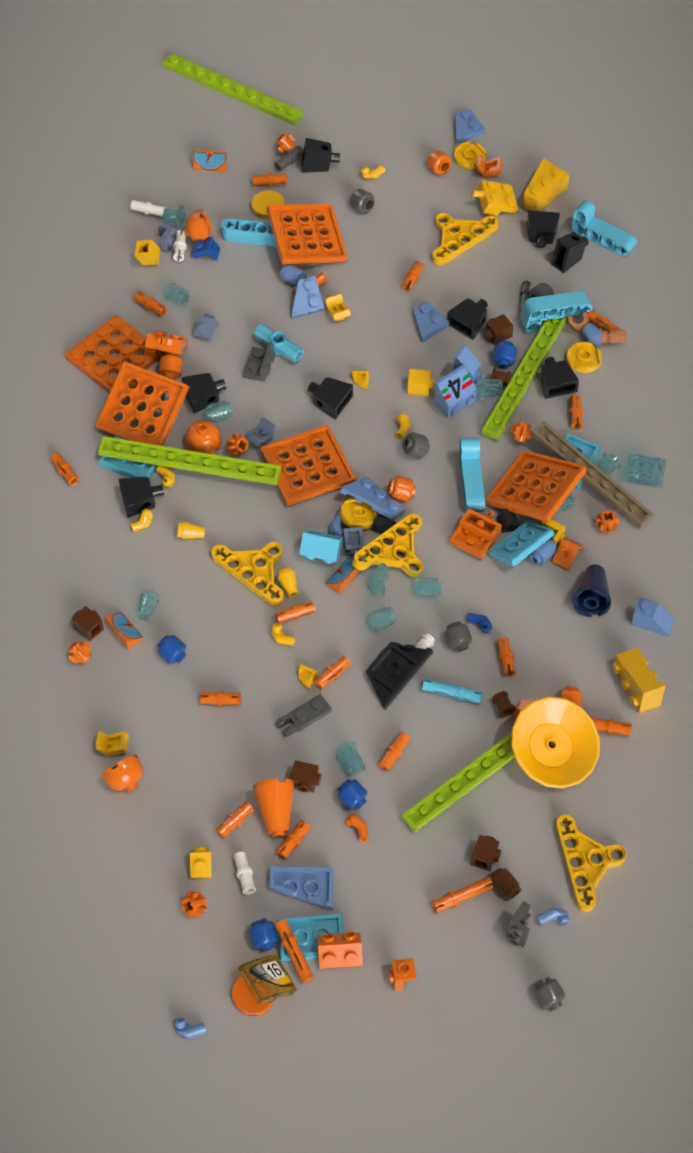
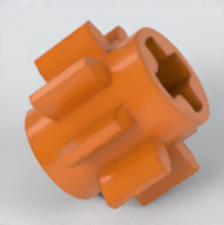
[276,133,296,154]
[510,421,532,443]
[226,434,249,456]
[595,509,619,534]
[67,640,92,665]
[181,891,207,918]

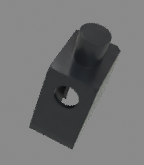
[301,138,340,173]
[527,210,560,248]
[551,232,589,273]
[447,299,488,340]
[541,357,579,399]
[181,373,227,414]
[308,377,353,419]
[119,477,164,518]

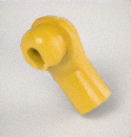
[360,165,385,179]
[395,413,411,439]
[156,466,175,488]
[130,509,153,532]
[271,623,296,646]

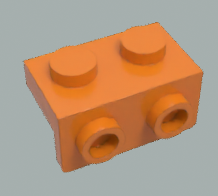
[317,931,363,969]

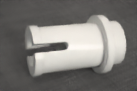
[415,633,435,649]

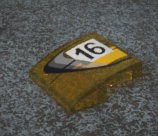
[238,954,297,1004]

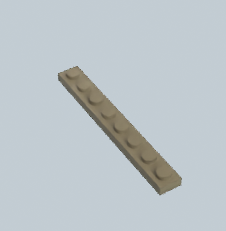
[530,421,653,529]

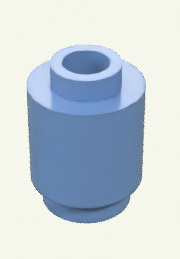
[280,265,307,286]
[529,539,557,565]

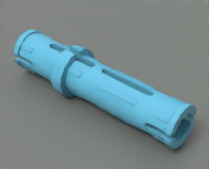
[422,678,483,704]

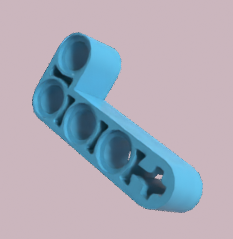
[572,200,637,256]
[221,218,290,247]
[520,291,593,333]
[459,437,485,511]

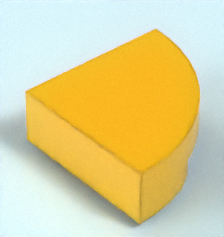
[352,370,369,389]
[298,663,318,690]

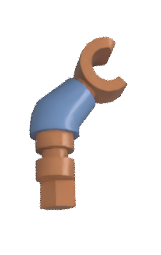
[568,312,627,345]

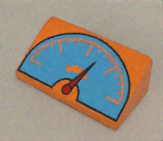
[193,149,228,172]
[325,557,362,594]
[104,612,144,649]

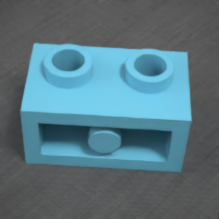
[299,529,344,564]

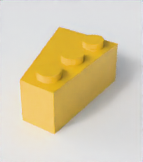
[523,158,569,211]
[613,648,666,713]

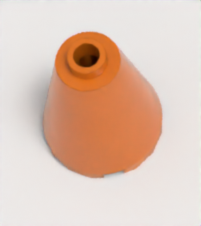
[253,778,294,838]

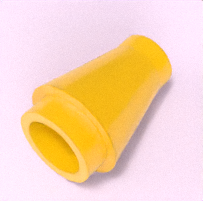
[177,521,205,539]
[277,567,299,597]

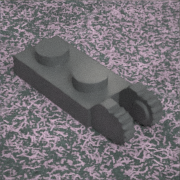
[275,694,332,737]

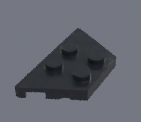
[366,642,433,710]

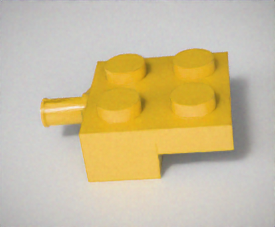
[471,180,519,216]

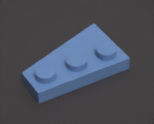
[340,477,405,520]
[269,867,334,910]

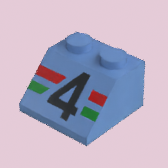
[434,365,477,418]

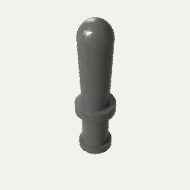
[519,280,531,313]

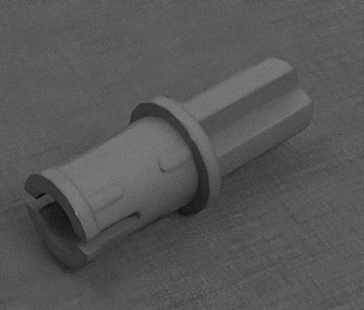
[274,145,303,171]

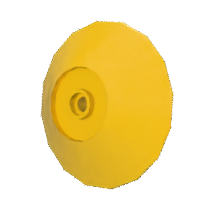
[511,697,600,789]

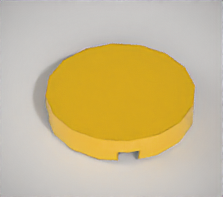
[454,142,486,169]
[252,190,285,219]
[566,342,602,373]
[339,498,377,530]

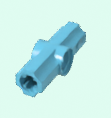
[253,324,304,362]

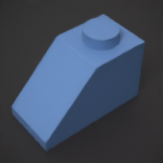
[454,345,482,384]
[631,597,675,637]

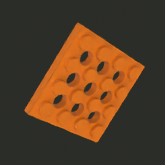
[266,204,348,264]
[64,315,165,393]
[95,361,190,446]
[260,425,356,506]
[485,450,587,522]

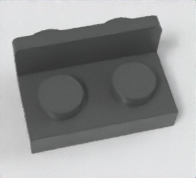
[243,344,275,382]
[505,901,531,947]

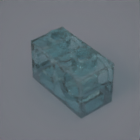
[624,454,666,488]

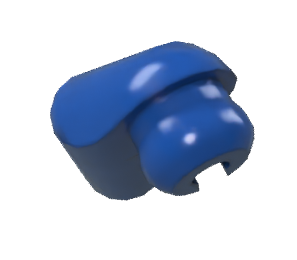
[467,613,492,633]

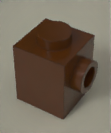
[485,314,514,345]
[72,606,104,641]
[290,760,322,793]
[471,835,502,872]

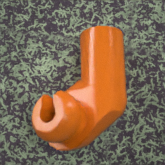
[345,814,369,842]

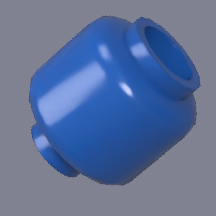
[492,340,517,368]
[157,635,187,664]
[337,779,367,810]
[248,918,279,952]

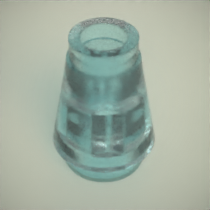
[137,590,159,620]

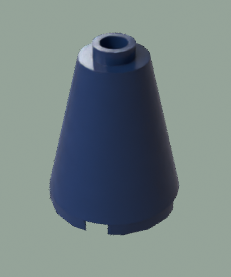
[572,564,611,617]

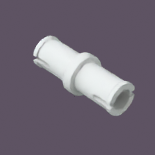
[130,199,166,217]
[173,230,187,262]
[233,852,256,895]

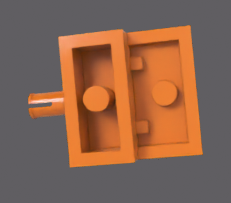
[145,330,189,355]
[449,508,502,560]

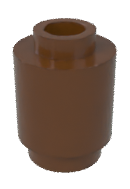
[491,868,522,900]

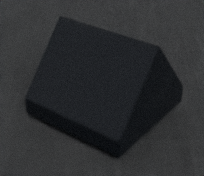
[497,508,519,533]
[372,515,397,534]

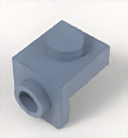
[158,223,176,253]
[193,314,219,341]
[245,417,276,447]
[343,527,364,555]

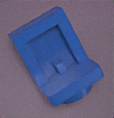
[191,237,221,261]

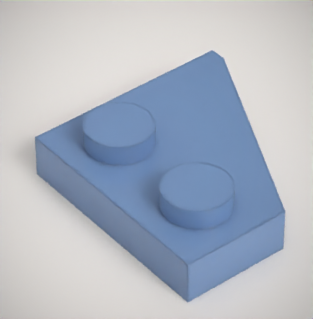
[455,109,485,144]
[291,276,325,318]
[413,301,449,342]

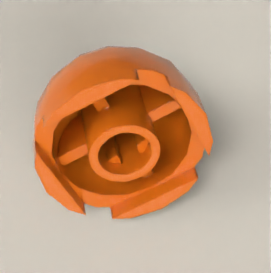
[184,209,214,242]
[185,420,222,454]
[101,755,143,792]

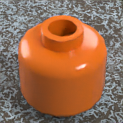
[427,150,451,175]
[159,353,183,380]
[388,476,416,502]

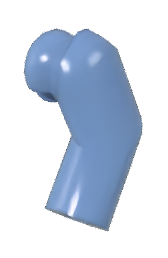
[329,513,344,537]
[537,908,570,925]
[174,1017,206,1038]

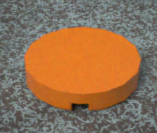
[232,973,275,1016]

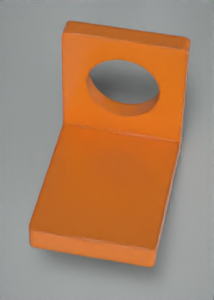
[552,538,584,570]

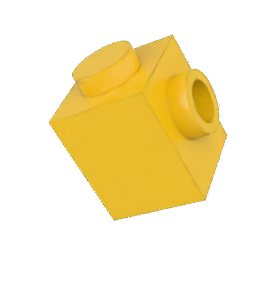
[134,240,160,266]
[407,369,434,396]

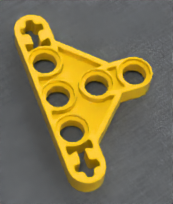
[432,213,499,266]
[352,514,423,577]
[211,542,284,607]
[556,815,626,912]

